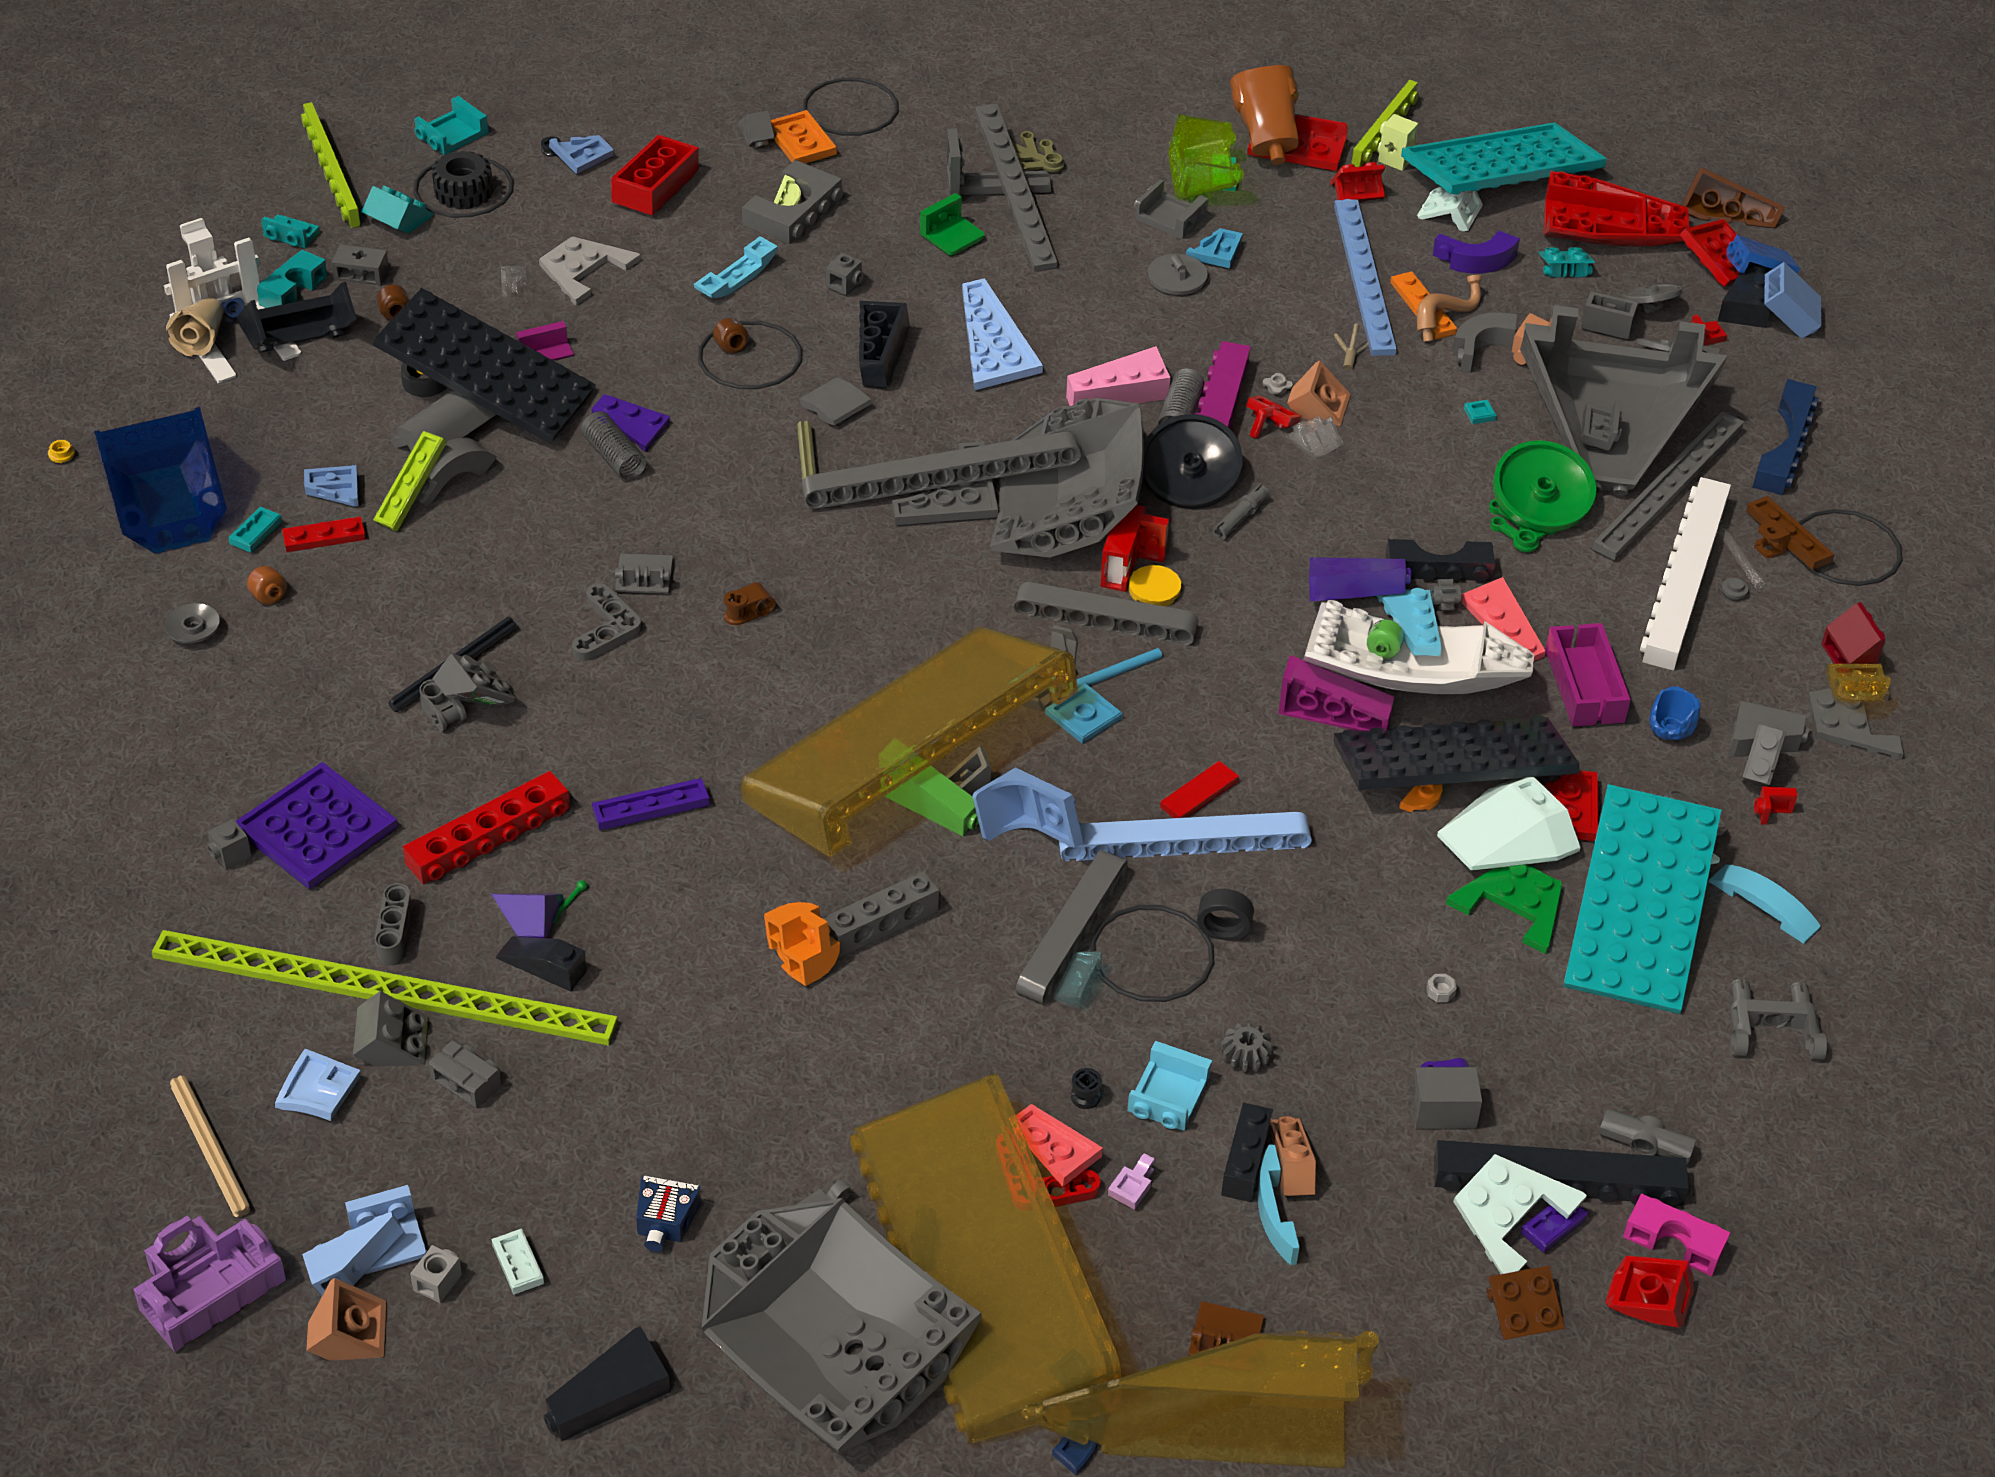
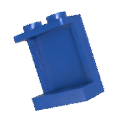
[1727,235,1800,274]

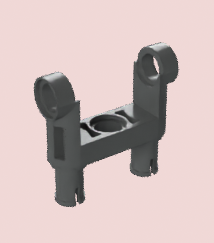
[1730,979,1827,1060]

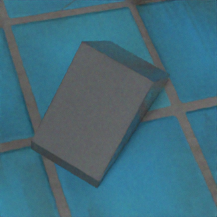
[946,746,991,797]

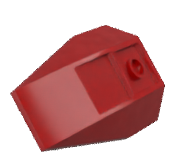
[1543,171,1689,247]

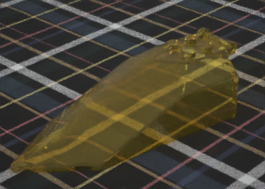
[1020,1331,1379,1469]

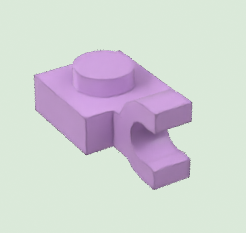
[1108,1153,1155,1210]

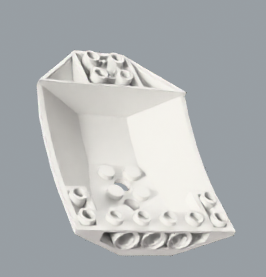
[1303,600,1534,694]

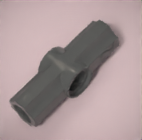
[1599,1109,1697,1165]

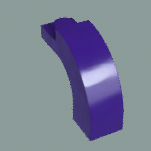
[1433,230,1520,274]

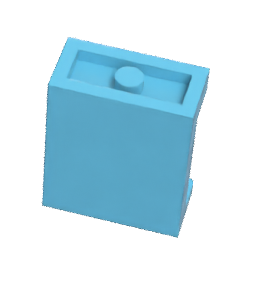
[1127,1041,1212,1131]

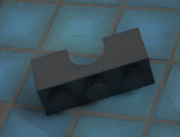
[1221,1102,1273,1203]

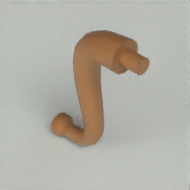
[1417,274,1482,342]

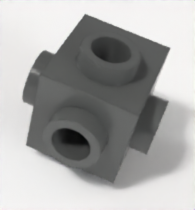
[826,253,863,295]

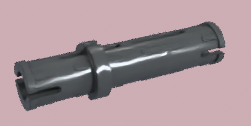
[1212,484,1270,540]

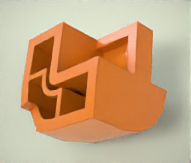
[764,902,840,986]

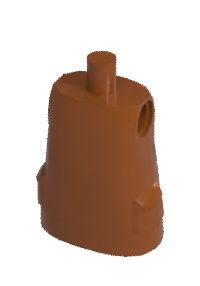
[1229,65,1299,165]

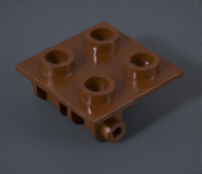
[1486,1265,1565,1340]
[1188,1301,1264,1370]

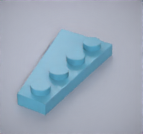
[1377,588,1442,656]

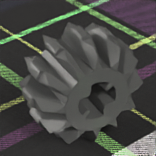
[1221,1022,1273,1074]

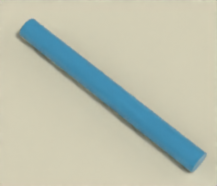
[1064,648,1162,694]

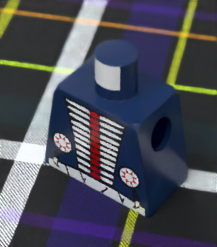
[636,1175,701,1252]

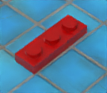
[282,516,365,553]

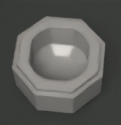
[1426,974,1456,1003]

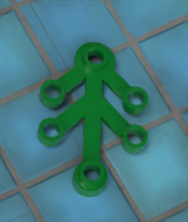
[1489,499,1556,552]

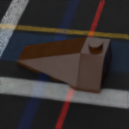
[1682,167,1785,228]

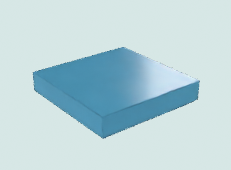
[1045,683,1123,744]

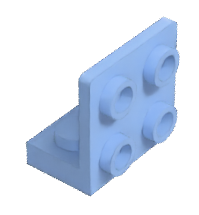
[345,1185,426,1274]

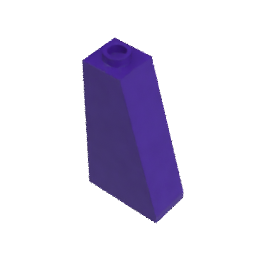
[1309,557,1411,601]

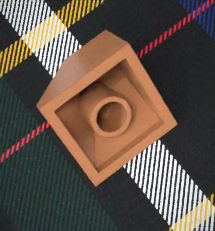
[1287,360,1351,426]
[306,1278,386,1361]

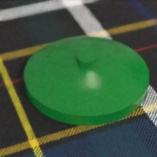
[1492,440,1596,532]

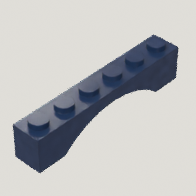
[1752,379,1819,495]

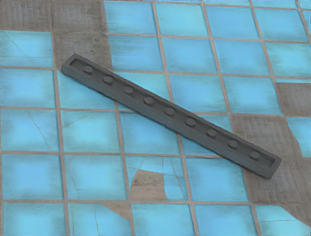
[975,103,1057,271]
[1592,411,1744,561]

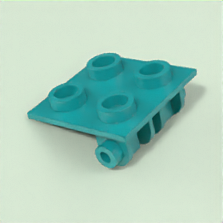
[1538,247,1595,277]

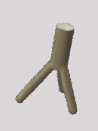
[1334,323,1369,370]

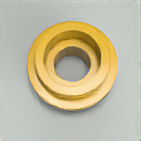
[48,440,75,463]

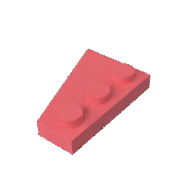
[1011,1104,1103,1187]

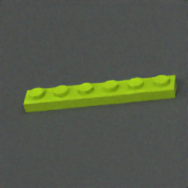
[1352,80,1419,167]

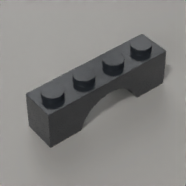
[1385,539,1495,582]

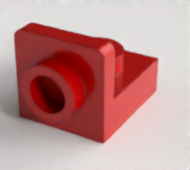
[1691,315,1727,346]

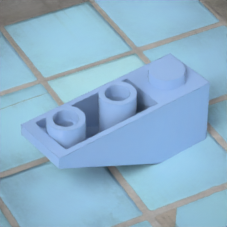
[302,1211,404,1296]

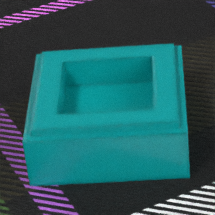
[1464,400,1497,424]

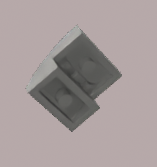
[799,377,872,425]

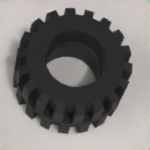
[432,151,493,209]

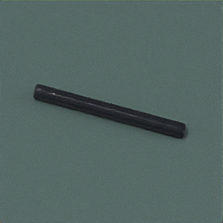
[388,617,517,712]

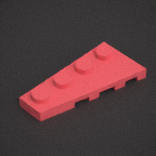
[1461,577,1545,661]

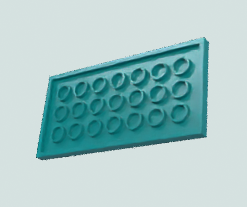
[1401,122,1607,195]
[1563,784,1721,1014]

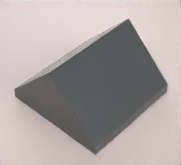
[1415,1067,1482,1129]

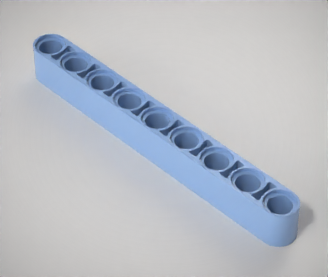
[1059,812,1312,861]

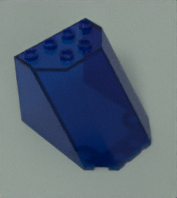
[91,407,227,554]

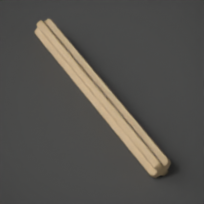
[170,1075,250,1218]

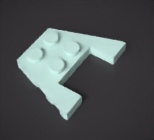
[1453,1154,1587,1274]

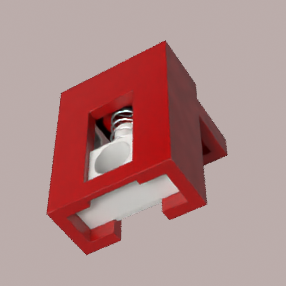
[1100,505,1169,592]

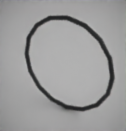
[803,78,898,136]
[413,159,514,218]
[698,321,802,389]
[1797,509,1902,586]
[1090,905,1214,1002]

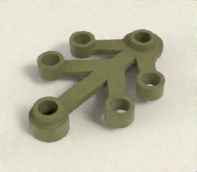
[1012,131,1064,172]

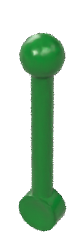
[553,880,588,924]

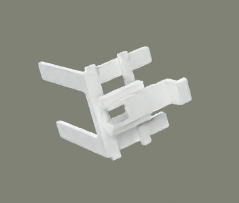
[164,218,301,383]

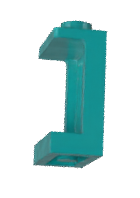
[415,96,489,155]

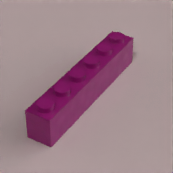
[1196,341,1251,429]

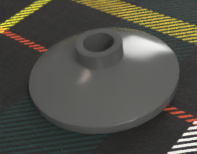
[164,603,220,643]

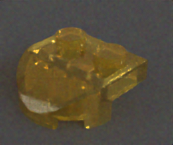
[1826,664,1891,702]

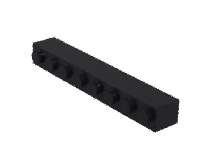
[1434,1140,1689,1207]

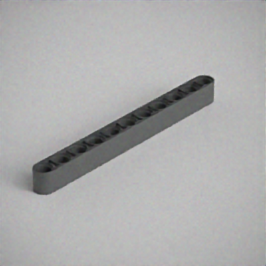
[801,432,1081,509]

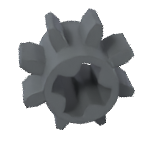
[1431,579,1461,611]

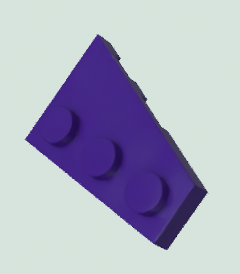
[592,394,670,452]

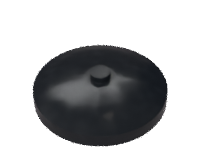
[1143,414,1243,509]

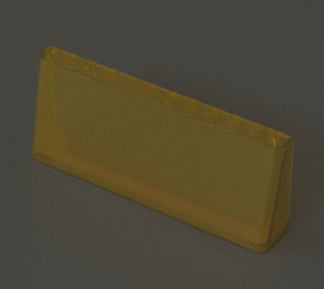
[740,627,1078,857]
[849,1073,1121,1444]

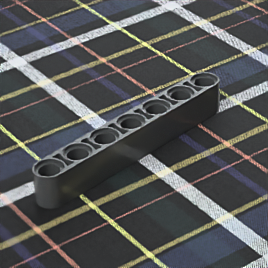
[1013,582,1198,646]
[1016,850,1128,1003]

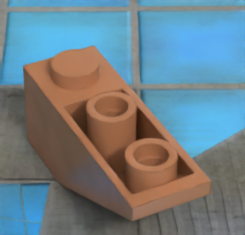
[1270,1116,1316,1196]

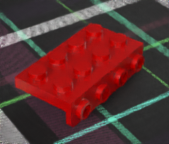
[1247,114,1348,171]

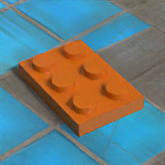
[770,110,837,164]

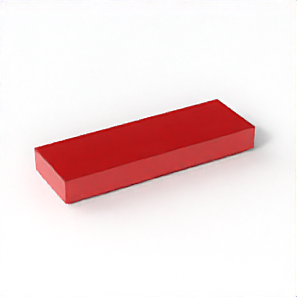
[1160,761,1239,818]

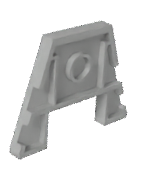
[539,236,640,305]

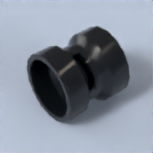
[1070,1068,1102,1109]

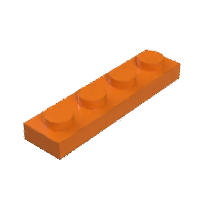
[1390,271,1457,340]

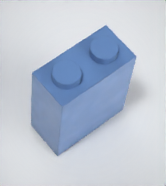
[1764,262,1821,338]

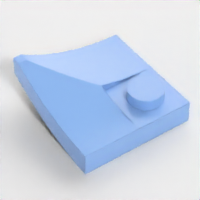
[275,1049,360,1121]

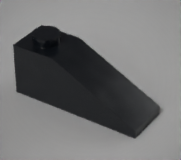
[496,936,587,992]

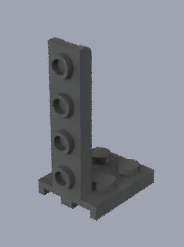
[946,128,1051,196]

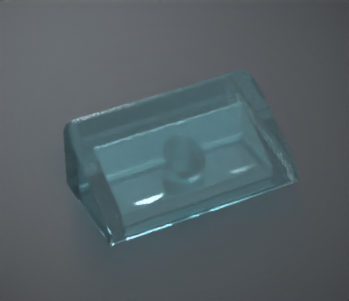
[1052,951,1102,1009]

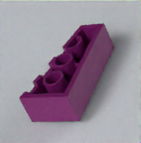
[1278,655,1394,731]

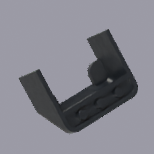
[237,282,357,353]

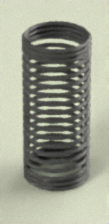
[1157,368,1204,426]
[581,411,646,480]

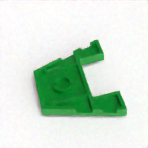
[1446,864,1562,954]

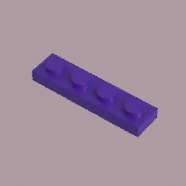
[592,778,709,831]

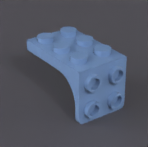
[973,767,1083,848]

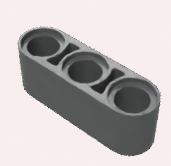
[375,883,413,966]

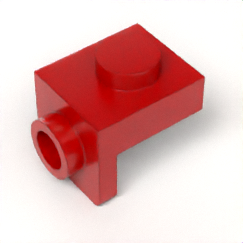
[1754,786,1797,825]

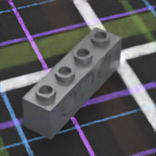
[823,871,939,958]

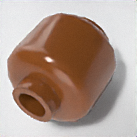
[247,566,287,605]

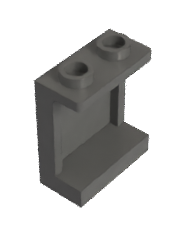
[1134,179,1208,239]

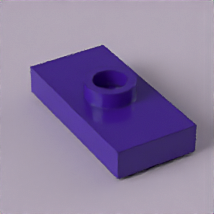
[1521,1205,1588,1253]

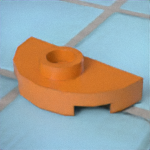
[1399,784,1443,812]

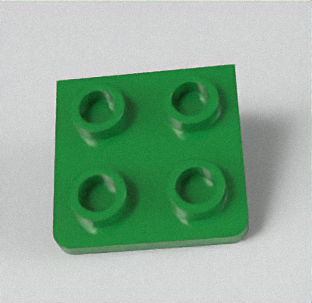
[920,193,984,256]

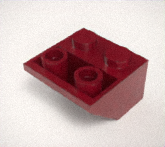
[1821,602,1885,681]

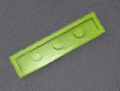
[373,431,447,531]

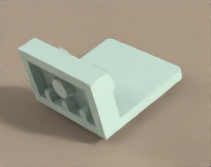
[1417,187,1483,232]

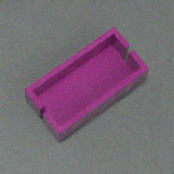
[1545,623,1630,727]

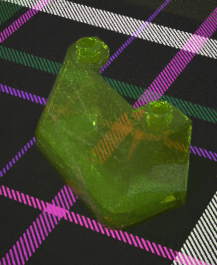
[1168,114,1244,199]

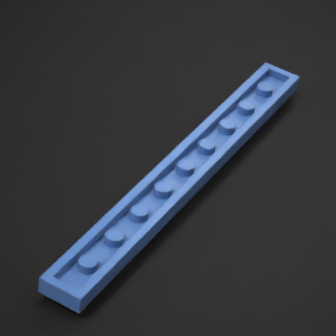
[1334,199,1396,356]

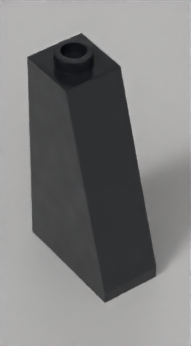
[543,1326,670,1442]

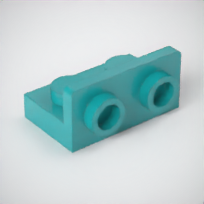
[261,214,320,248]

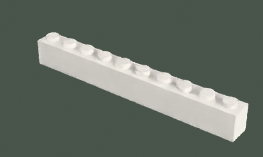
[1640,477,1731,671]

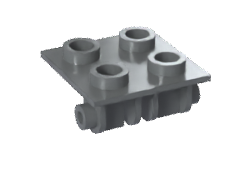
[615,554,673,594]

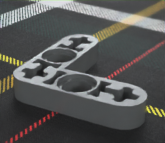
[572,583,641,661]

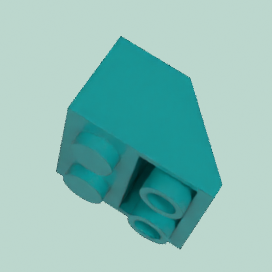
[362,185,434,233]

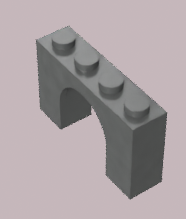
[742,160,843,244]

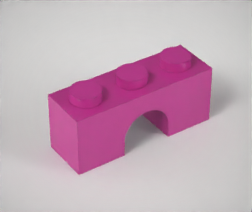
[1623,1194,1730,1276]

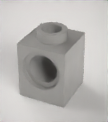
[410,1245,462,1303]

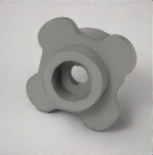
[1263,373,1292,395]

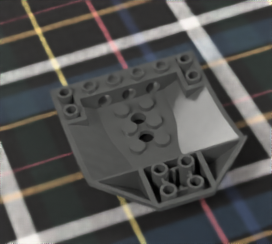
[990,398,1144,558]
[701,1198,982,1453]

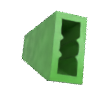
[879,740,979,836]

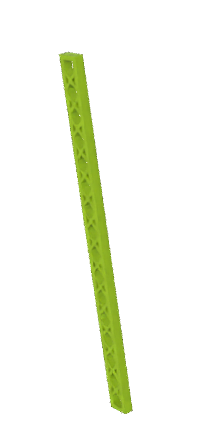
[152,930,618,1045]

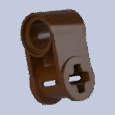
[724,582,776,625]

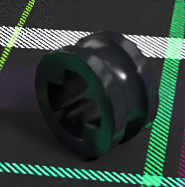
[540,136,561,157]

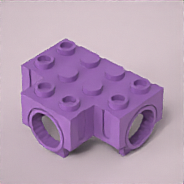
[133,1215,286,1352]

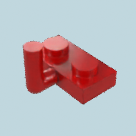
[1246,395,1302,438]

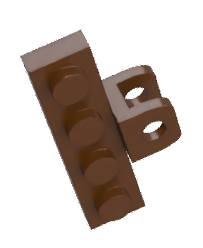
[1746,496,1835,570]

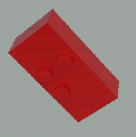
[611,134,699,215]

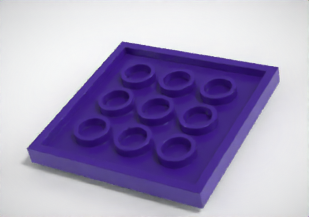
[235,762,398,890]

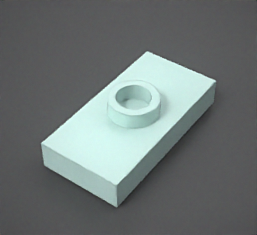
[491,1229,544,1295]

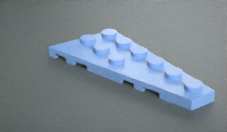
[962,278,1043,390]

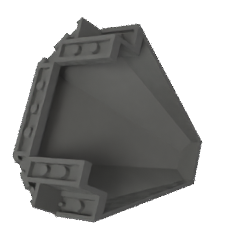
[1520,305,1728,496]

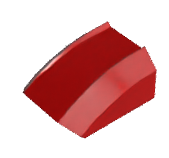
[1605,1256,1694,1327]

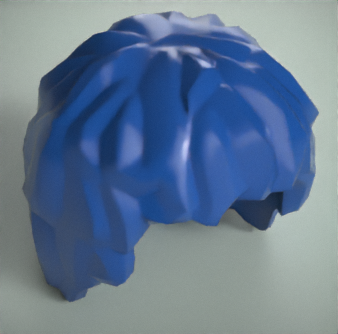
[1649,686,1701,740]

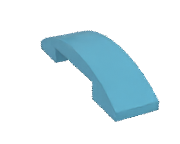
[694,236,778,298]
[1709,864,1821,944]
[1258,1145,1299,1265]

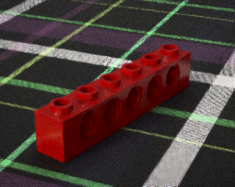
[402,771,570,885]

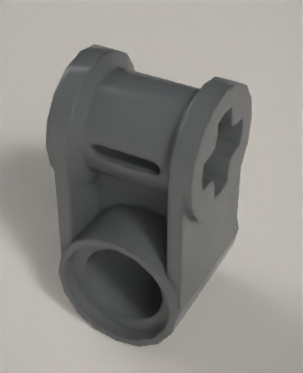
[420,680,467,732]

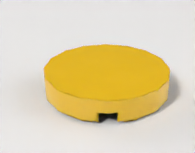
[1129,565,1181,606]

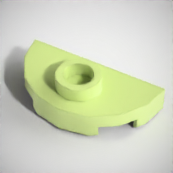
[774,175,801,206]

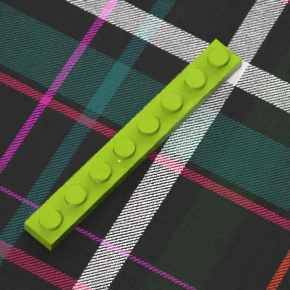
[301,102,360,228]

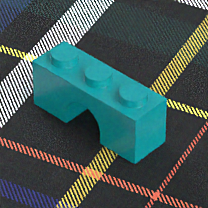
[257,250,327,308]

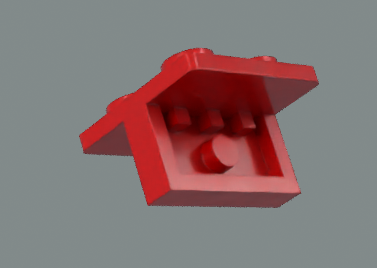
[1330,162,1385,201]

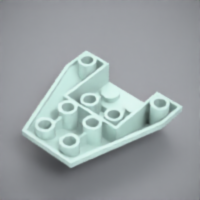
[1437,777,1580,870]

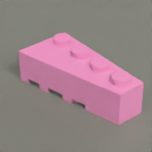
[1066,346,1170,406]

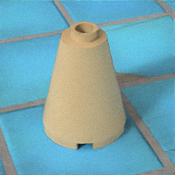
[166,297,224,357]

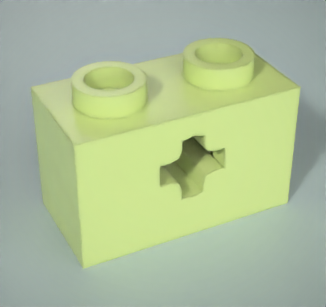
[1377,114,1418,171]

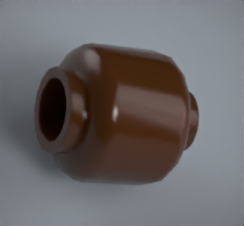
[377,284,410,321]
[713,318,749,354]

